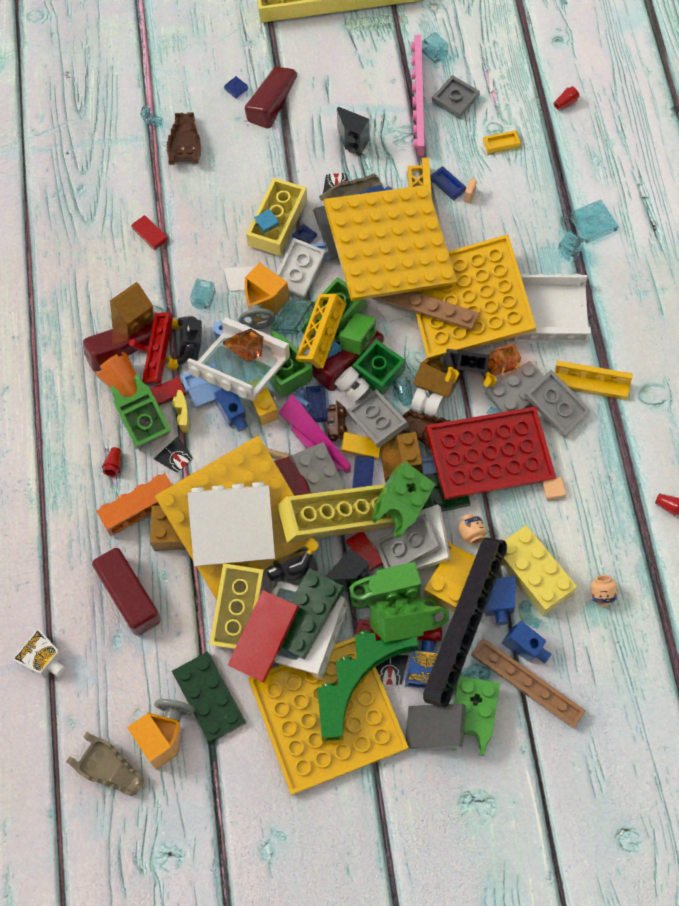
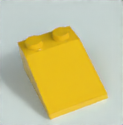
[424,545,475,612]

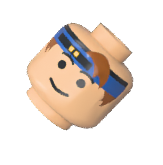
[458,514,487,545]
[591,575,618,607]

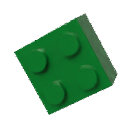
[353,339,406,395]

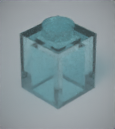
[422,32,448,64]
[557,231,584,264]
[190,279,216,310]

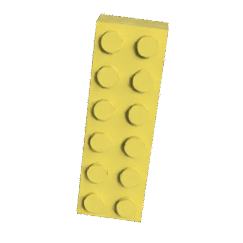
[277,484,395,543]

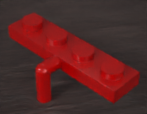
[129,312,174,385]

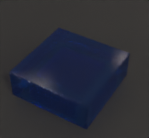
[224,76,248,99]
[292,224,317,244]

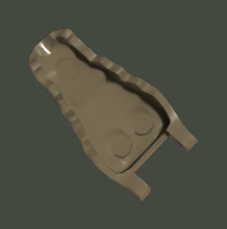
[319,173,383,201]
[66,732,144,796]

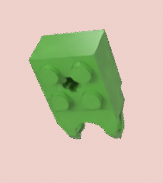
[300,277,368,341]
[255,331,313,398]
[110,375,171,449]
[372,461,436,538]
[349,561,421,609]
[370,597,449,642]
[451,676,500,756]

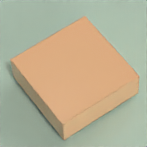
[464,178,477,204]
[542,477,566,500]

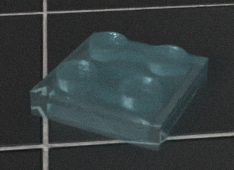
[569,199,619,244]
[271,300,315,334]

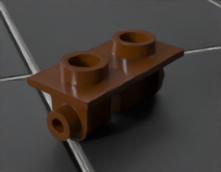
[327,400,348,442]

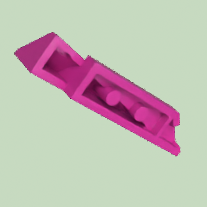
[279,395,351,473]

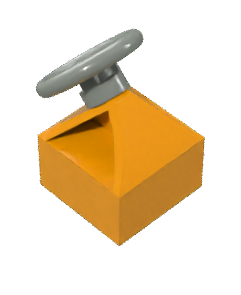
[239,262,290,329]
[127,699,195,770]

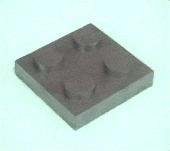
[432,75,480,118]

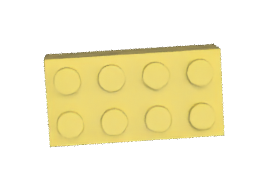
[246,177,307,256]
[502,525,577,616]
[209,563,263,649]

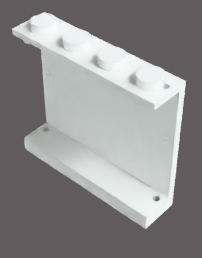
[514,274,591,342]
[187,482,275,566]

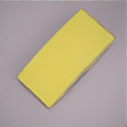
[173,390,190,433]

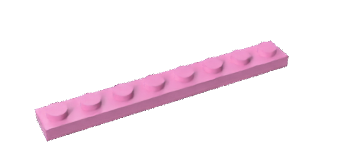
[411,35,425,157]

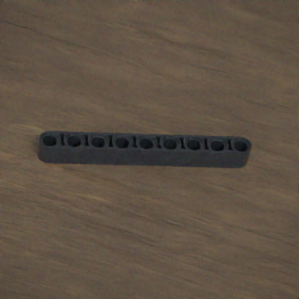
[423,537,507,707]

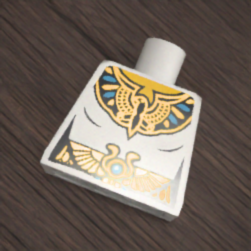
[12,629,65,678]

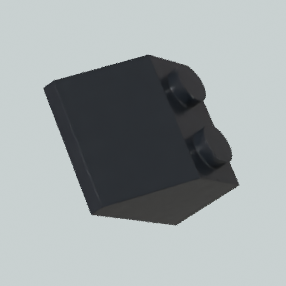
[337,107,370,156]
[326,549,370,592]

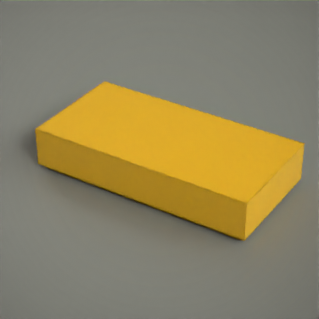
[483,130,521,154]
[340,432,380,460]

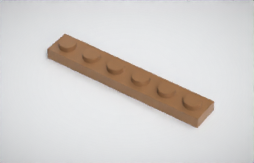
[372,292,480,332]
[471,638,586,729]

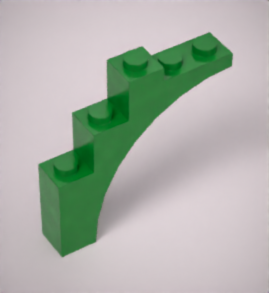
[317,631,418,742]

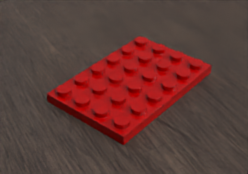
[425,406,556,500]

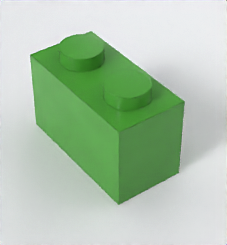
[338,313,377,355]

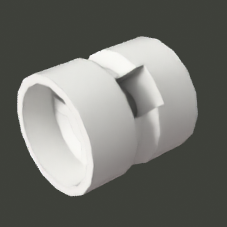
[334,367,370,402]
[410,388,443,418]

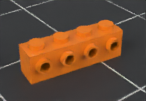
[96,473,172,537]

